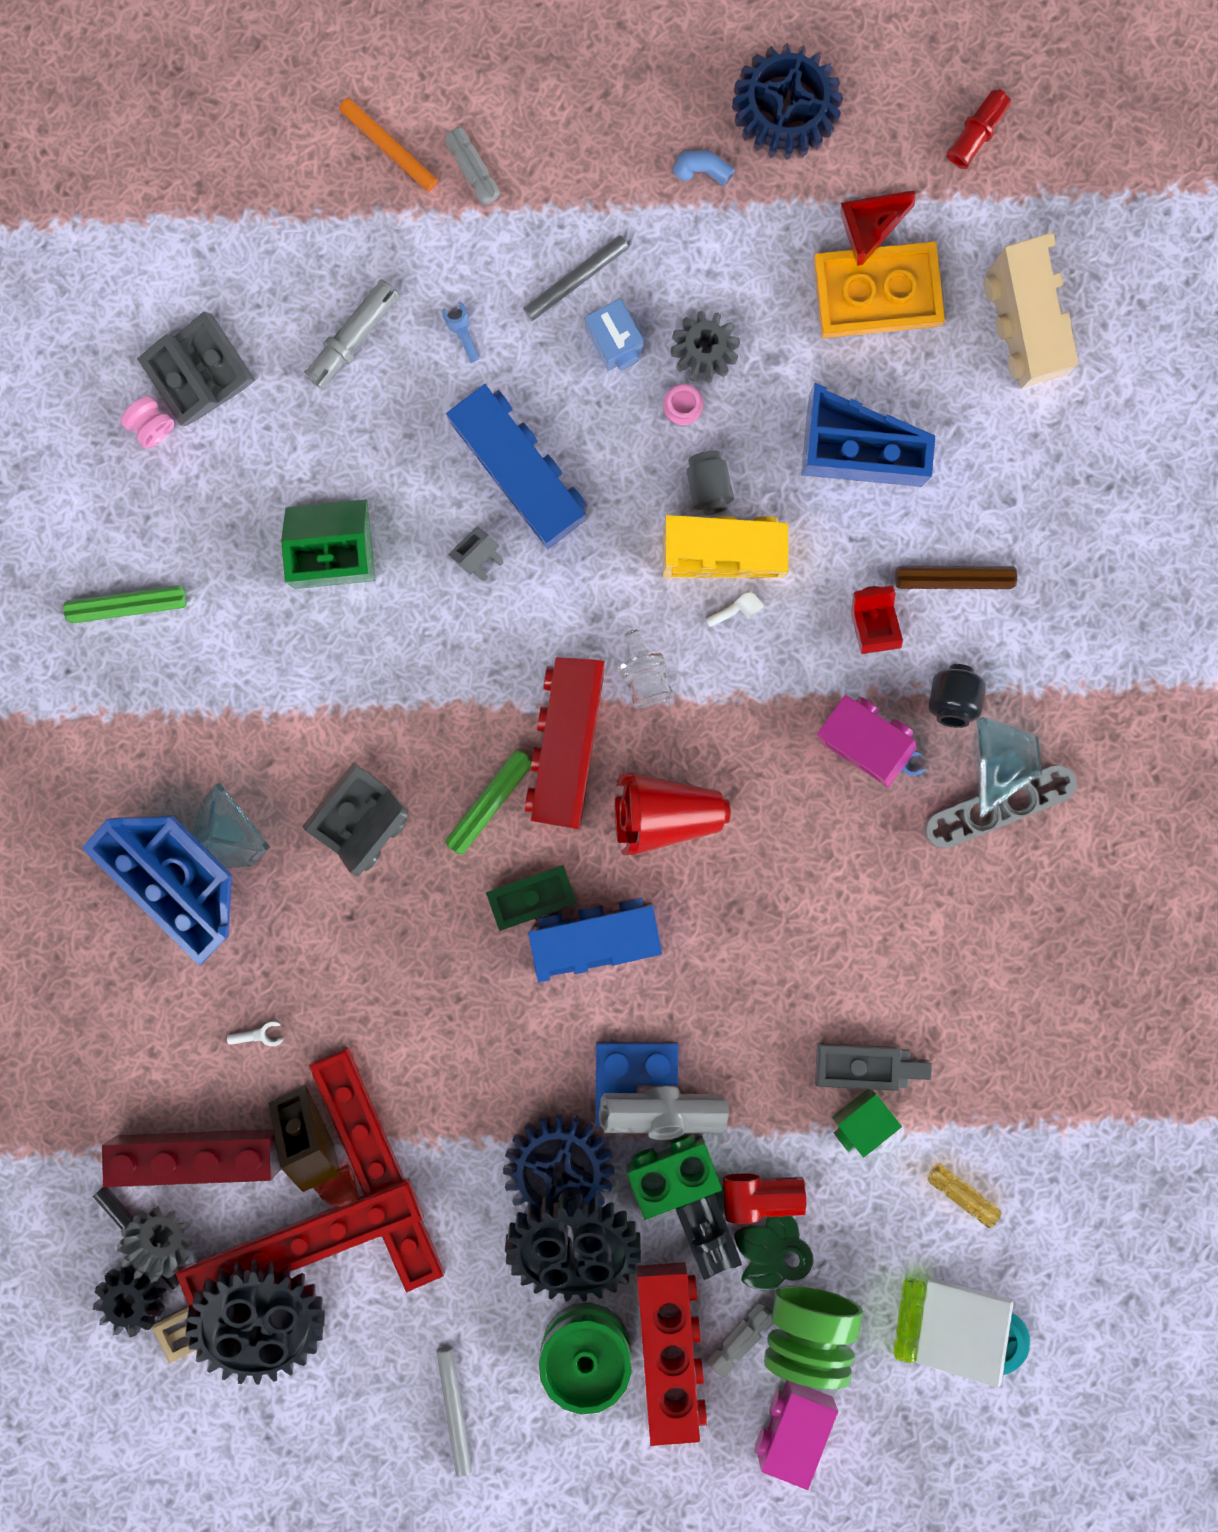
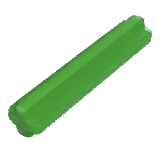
[63,585,187,623]
[445,749,532,854]

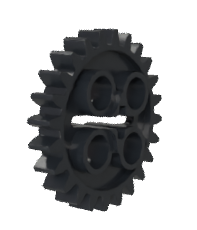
[505,1193,641,1302]
[185,1260,325,1385]

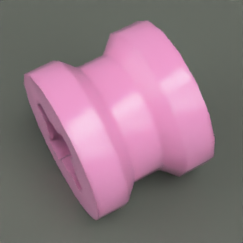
[121,396,174,449]

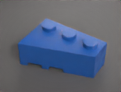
[801,383,936,487]
[528,897,662,983]

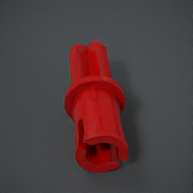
[946,89,1011,169]

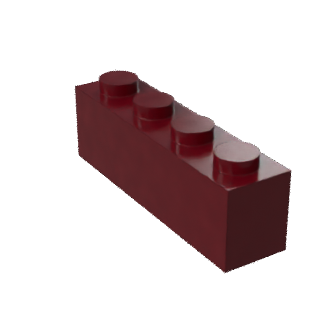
[102,1129,281,1188]

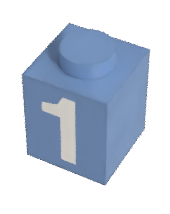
[584,298,644,371]

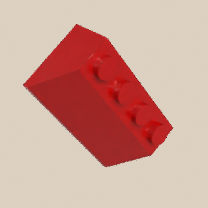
[525,657,605,829]

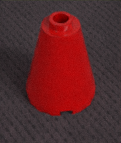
[614,773,731,855]

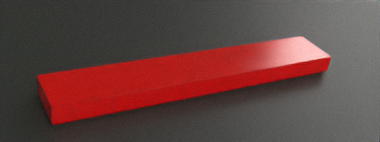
[309,1047,445,1293]
[176,1178,424,1307]

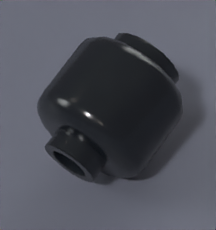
[928,664,986,728]

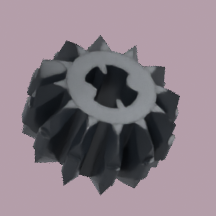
[92,1265,167,1337]

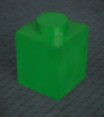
[832,1089,902,1158]

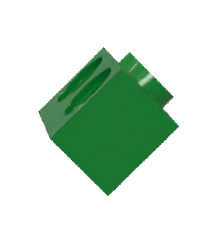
[626,1133,723,1220]

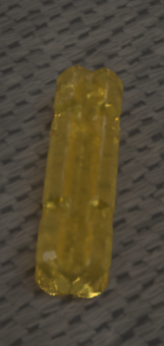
[927,1163,1002,1228]

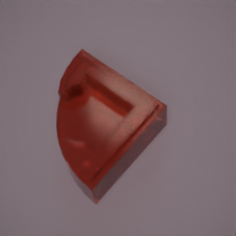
[314,1164,359,1207]

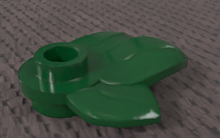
[734,1216,814,1291]

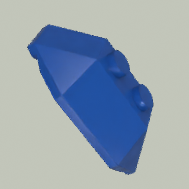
[82,815,232,966]

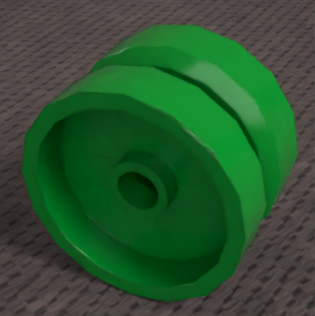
[539,1302,632,1415]

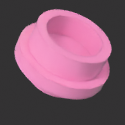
[663,384,703,426]

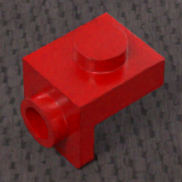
[851,586,903,655]

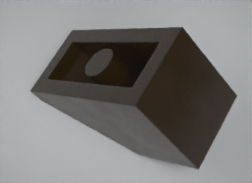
[268,1086,341,1192]

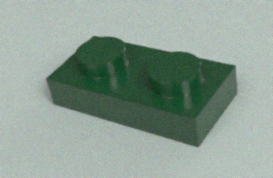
[486,865,578,931]

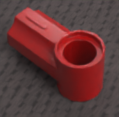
[723,1173,807,1224]

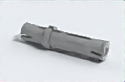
[303,279,400,390]

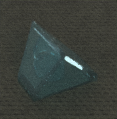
[973,717,1042,818]
[192,783,270,868]

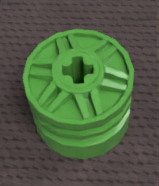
[763,1285,863,1390]

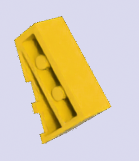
[663,515,788,578]

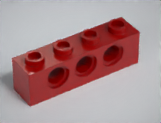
[637,1262,707,1446]

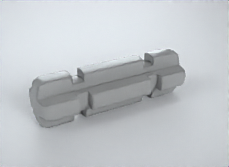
[445,127,500,206]
[708,1303,774,1377]

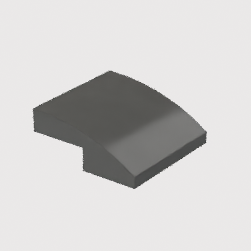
[137,311,256,426]

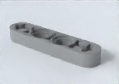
[923,765,1077,848]

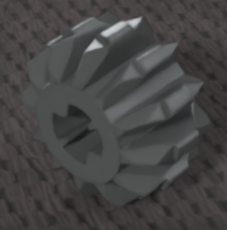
[670,310,740,384]
[117,1206,193,1283]

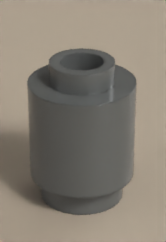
[686,451,734,515]

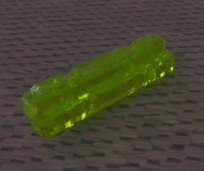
[893,1278,927,1363]

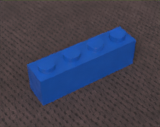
[446,384,587,550]

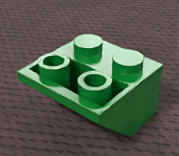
[281,499,376,589]

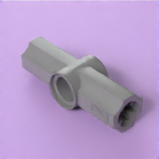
[599,1086,729,1140]

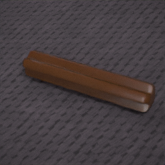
[895,566,1017,589]

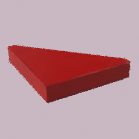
[840,190,916,266]

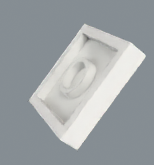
[916,1278,1014,1387]

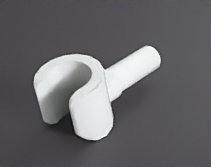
[706,592,764,627]
[227,1020,284,1046]

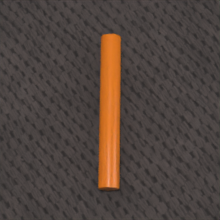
[339,97,438,192]

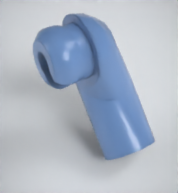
[672,149,735,186]

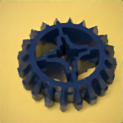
[732,42,843,161]
[503,1113,614,1214]

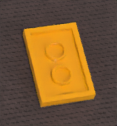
[813,241,945,339]

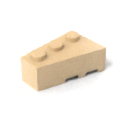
[984,232,1079,389]

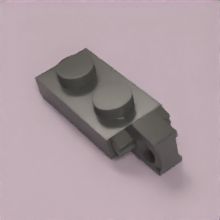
[815,1043,932,1091]

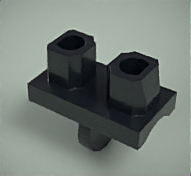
[676,1194,742,1280]

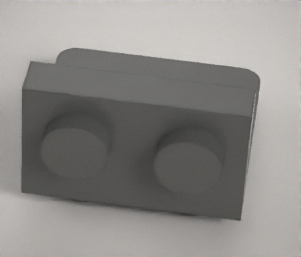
[302,762,409,877]

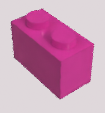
[816,694,917,788]
[754,1380,839,1490]

